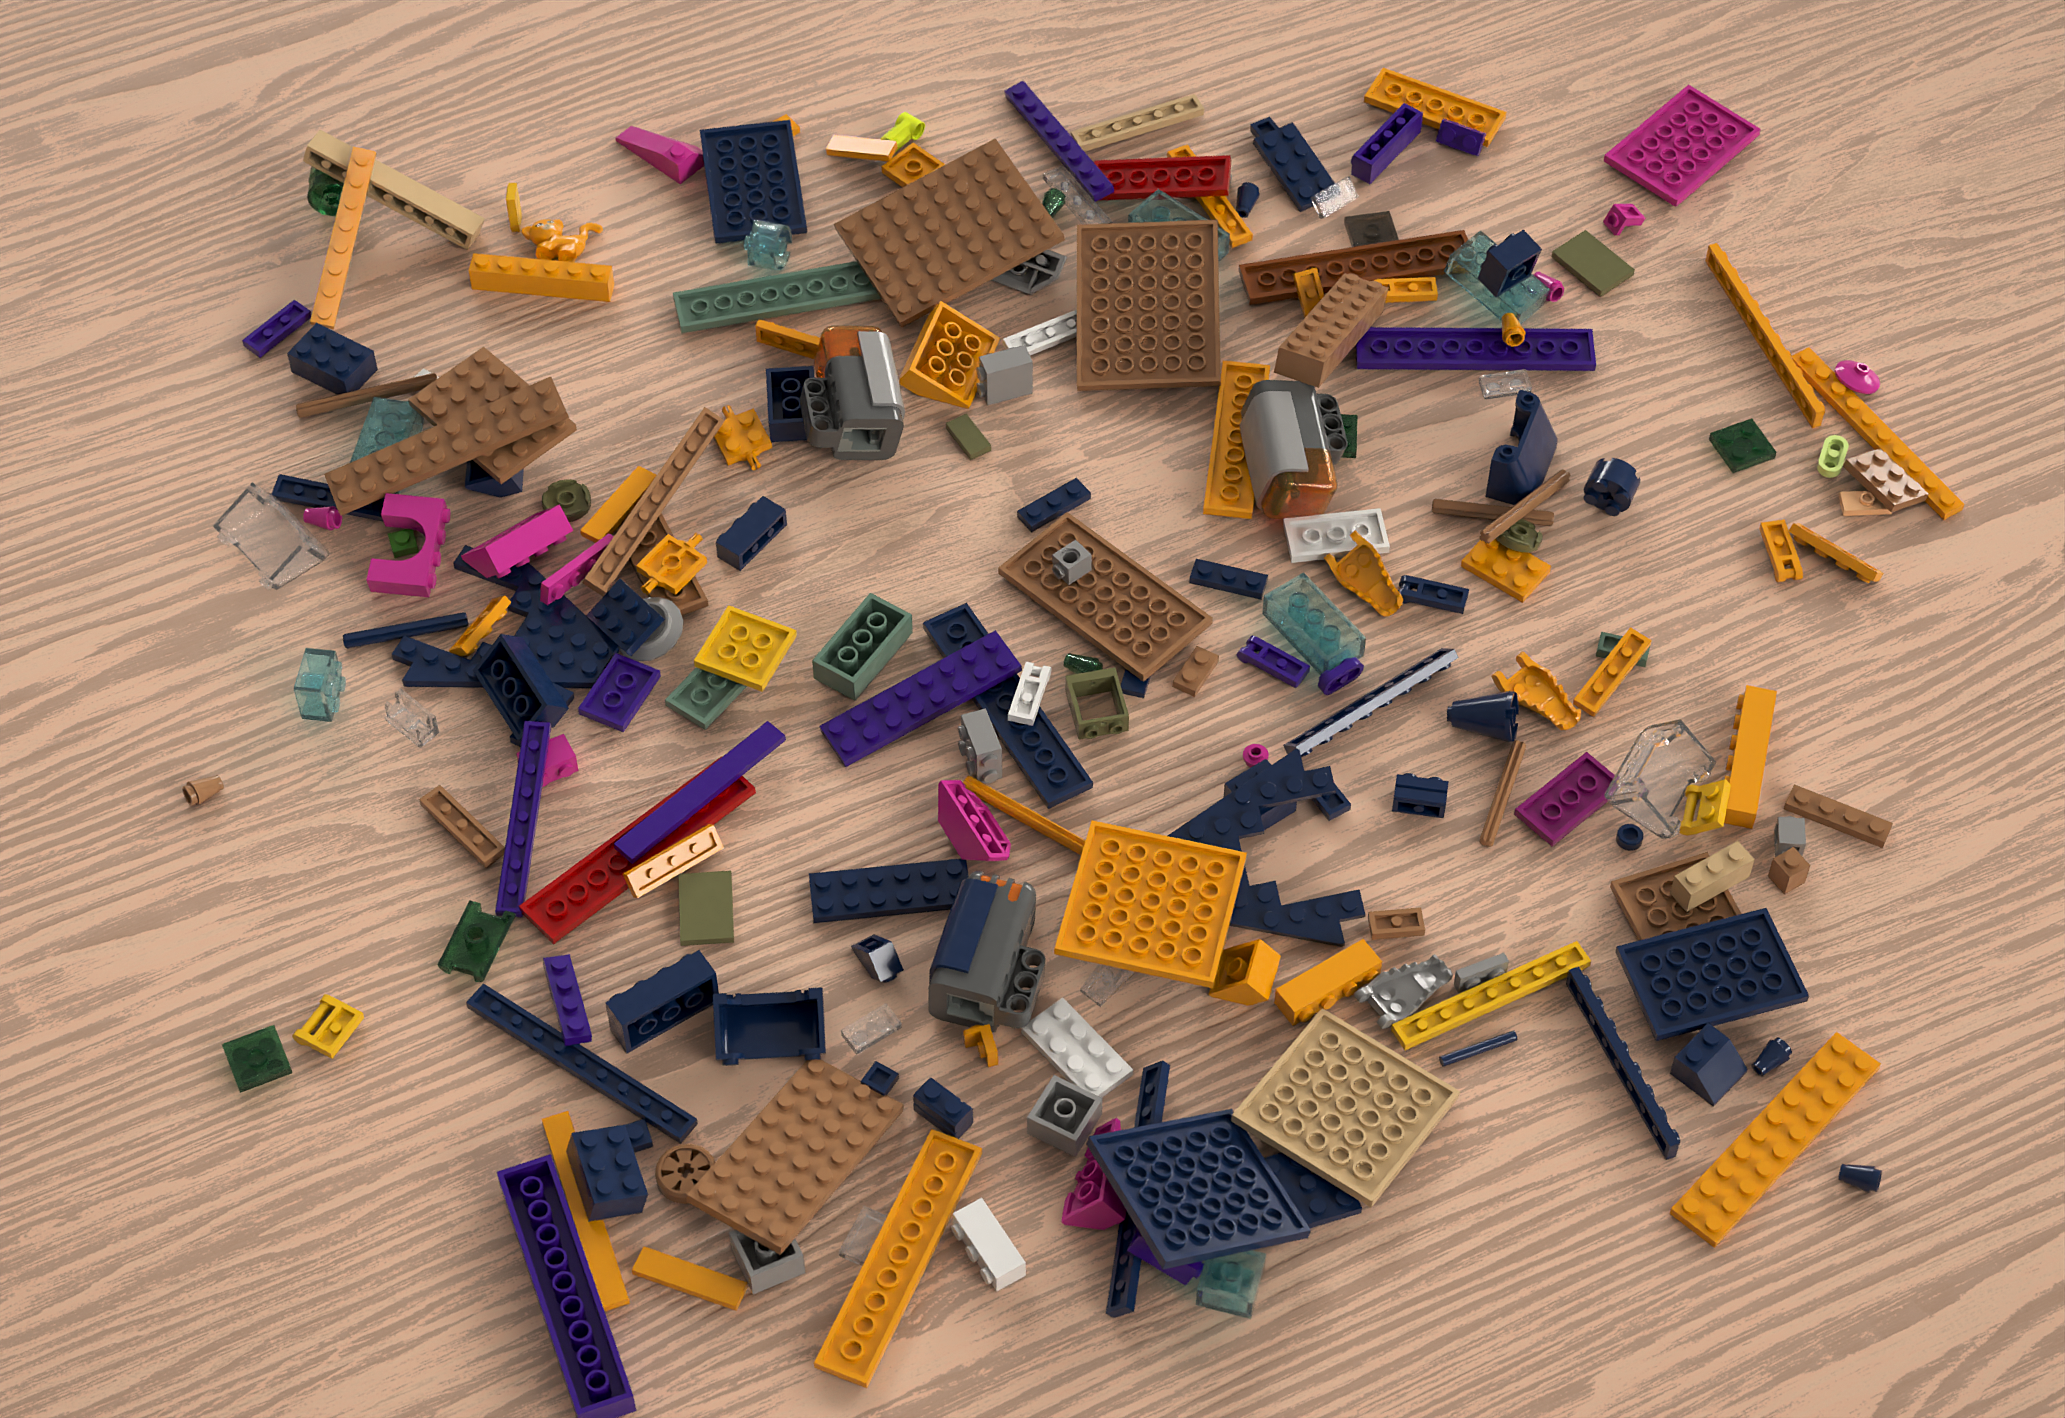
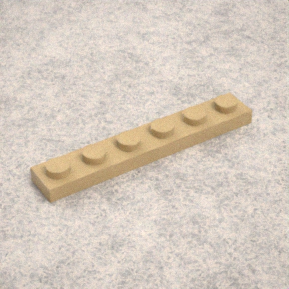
[1071,94,1204,152]

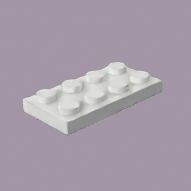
[1283,508,1390,563]
[1021,998,1133,1098]

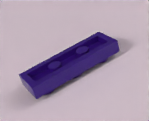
[242,299,312,358]

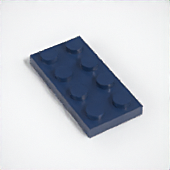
[1253,122,1340,212]

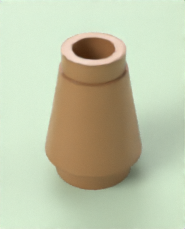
[182,775,224,806]

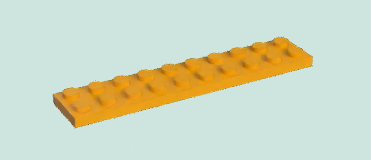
[1669,1031,1881,1248]
[814,1129,982,1388]

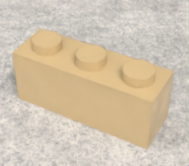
[1670,841,1755,912]

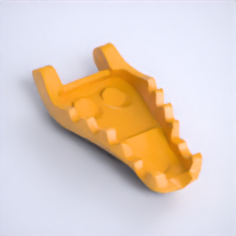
[1323,530,1403,617]
[1491,652,1581,730]

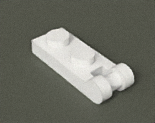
[1008,662,1052,726]

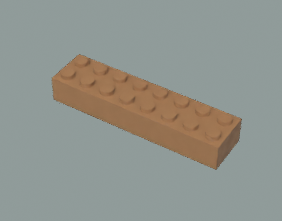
[1274,273,1388,388]

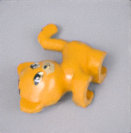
[522,219,603,262]

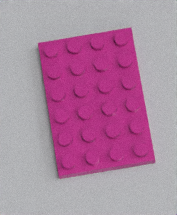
[1604,84,1761,207]

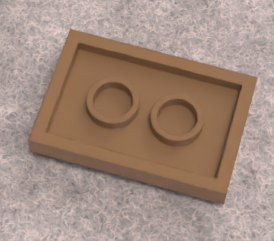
[1843,449,1928,512]

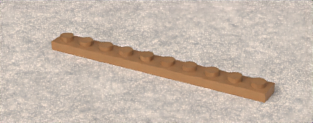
[582,407,725,596]

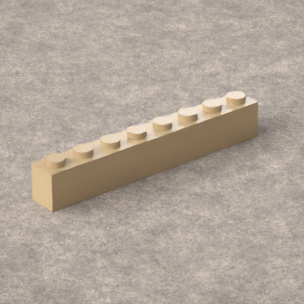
[303,130,485,250]

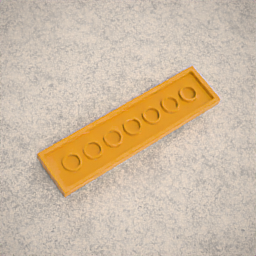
[1203,360,1270,519]

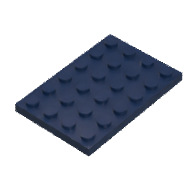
[700,120,807,244]
[1615,908,1809,1041]

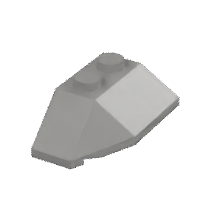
[991,250,1067,295]

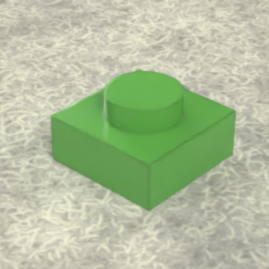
[388,529,419,558]

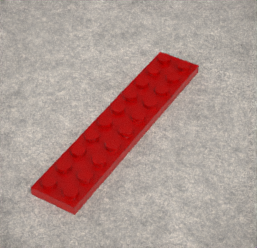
[519,756,756,945]

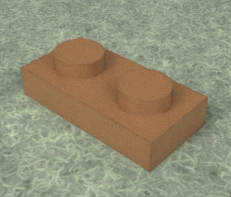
[1172,646,1219,697]
[1368,908,1425,940]

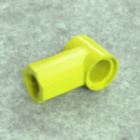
[881,112,925,152]

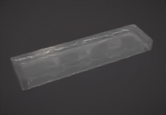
[1043,165,1112,224]

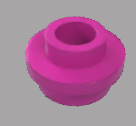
[1243,744,1269,768]

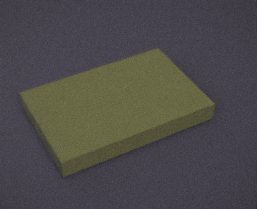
[1551,230,1635,297]
[678,871,734,946]

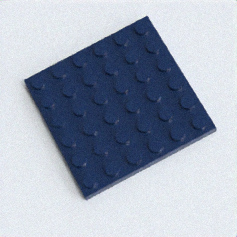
[1086,1109,1311,1269]

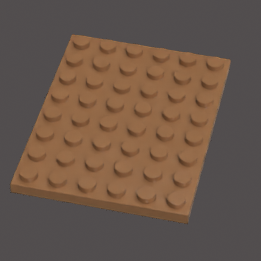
[834,138,1065,328]
[1077,220,1221,391]

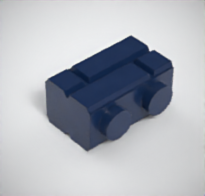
[1392,773,1449,818]
[913,1078,973,1139]

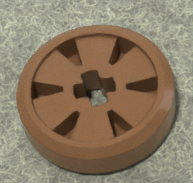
[655,1144,715,1204]

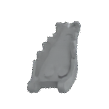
[1354,954,1453,1029]

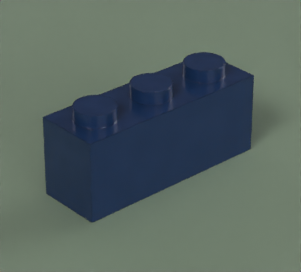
[716,496,787,571]

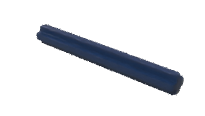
[343,612,468,648]

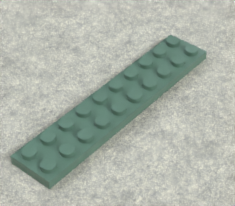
[673,261,882,333]

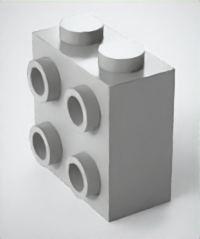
[976,345,1033,406]
[958,708,1002,783]

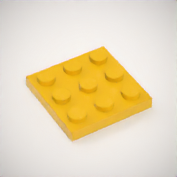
[694,605,797,692]

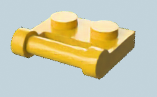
[1678,779,1731,836]
[292,994,364,1059]

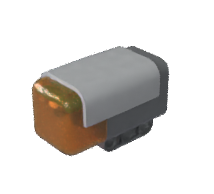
[800,325,905,460]
[1239,380,1347,519]

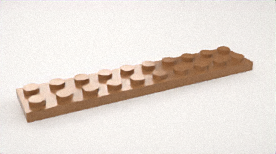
[324,377,569,516]

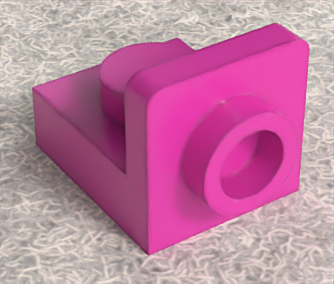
[1603,204,1646,236]

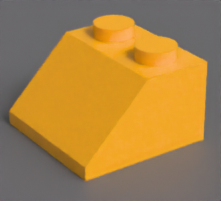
[1208,939,1281,1006]

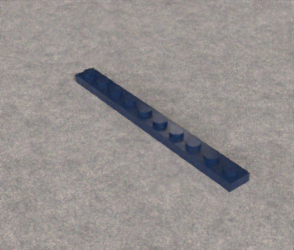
[466,983,698,1144]
[1106,1060,1170,1318]

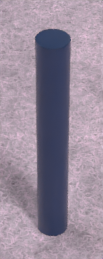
[1439,1030,1518,1067]

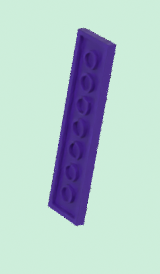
[819,630,1022,767]

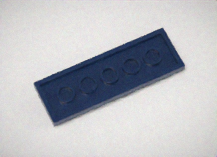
[809,858,968,923]

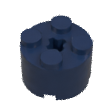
[1583,458,1641,516]

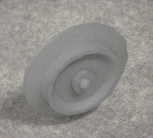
[619,597,683,661]

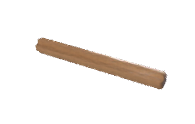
[1432,499,1554,526]
[1479,740,1526,847]

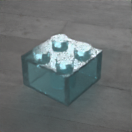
[294,648,346,722]
[1196,1250,1266,1319]

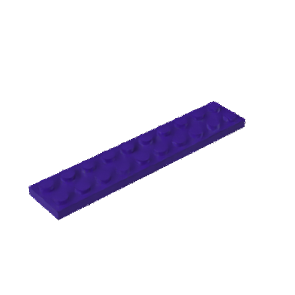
[1355,327,1596,371]

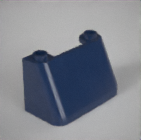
[1485,390,1558,505]
[713,987,826,1066]

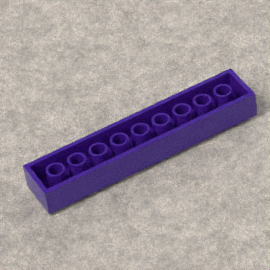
[497,1154,637,1418]

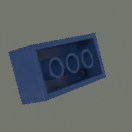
[605,950,719,1053]

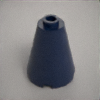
[1447,691,1519,742]

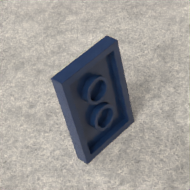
[586,579,665,657]

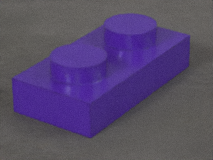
[1436,119,1487,156]

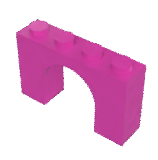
[366,493,451,598]

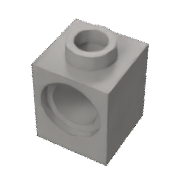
[1052,540,1092,585]
[1774,816,1806,857]

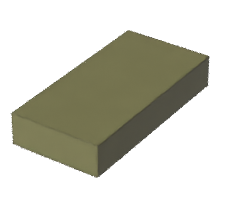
[946,414,991,460]

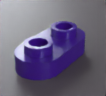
[1318,657,1364,695]

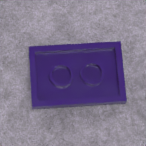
[578,653,661,732]

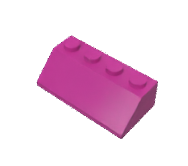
[461,504,573,578]

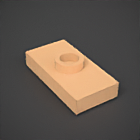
[1839,491,1892,516]

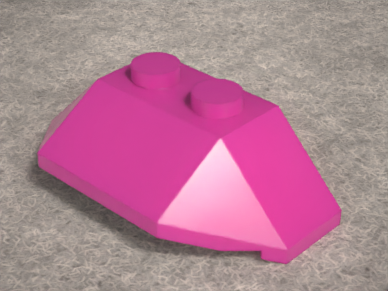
[938,780,1011,861]

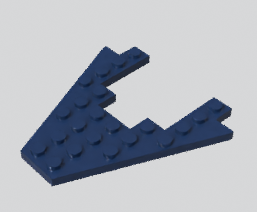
[392,545,619,689]
[1168,748,1365,947]

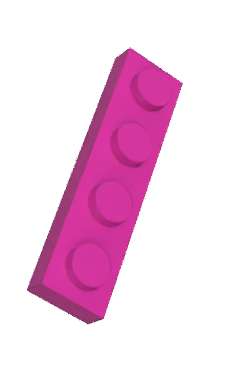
[540,534,614,606]

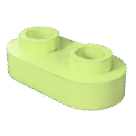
[1817,435,1849,478]

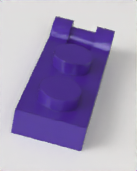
[1236,635,1310,688]

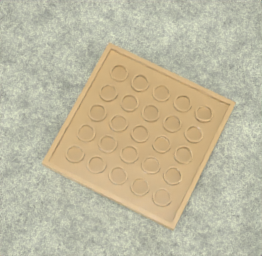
[1231,1008,1460,1208]

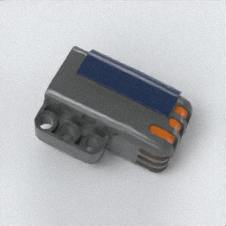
[928,871,1046,1032]

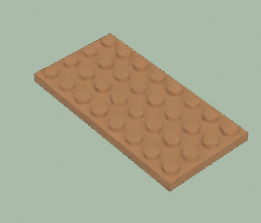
[998,512,1213,682]
[686,1059,904,1255]

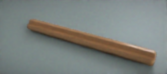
[296,373,438,418]
[1479,469,1571,543]

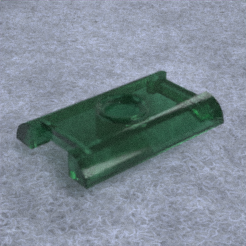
[437,900,516,982]

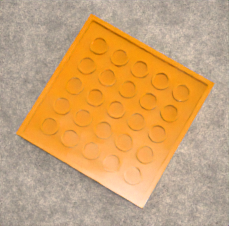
[1054,820,1247,988]

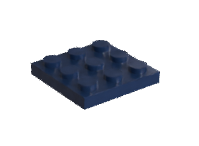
[1264,1152,1362,1228]

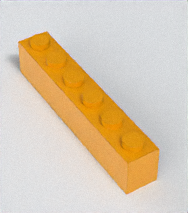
[468,253,614,302]
[1724,685,1777,829]

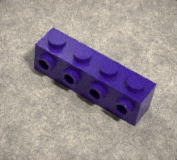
[1351,103,1423,184]

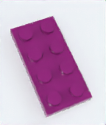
[1514,752,1625,847]

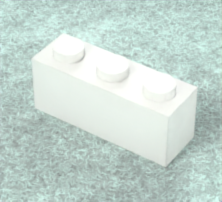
[951,1198,1026,1292]

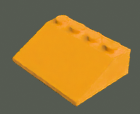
[899,301,1000,409]

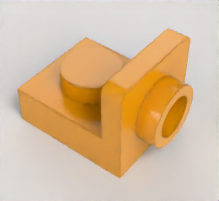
[963,1024,999,1067]

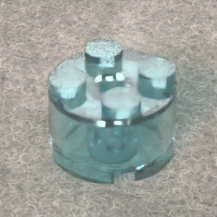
[744,219,792,270]

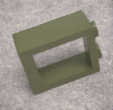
[1065,667,1129,739]

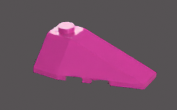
[615,126,704,184]
[1061,1118,1127,1230]

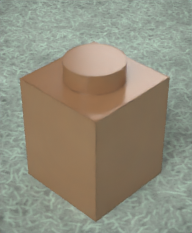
[1768,847,1811,895]

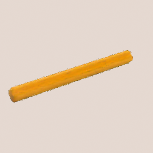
[963,776,1086,855]

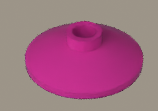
[1835,360,1880,394]

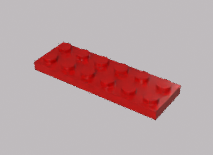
[1091,155,1232,201]

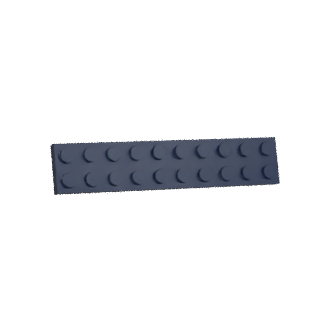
[923,603,1093,809]

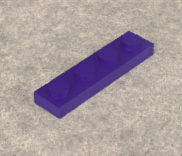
[543,954,592,1046]

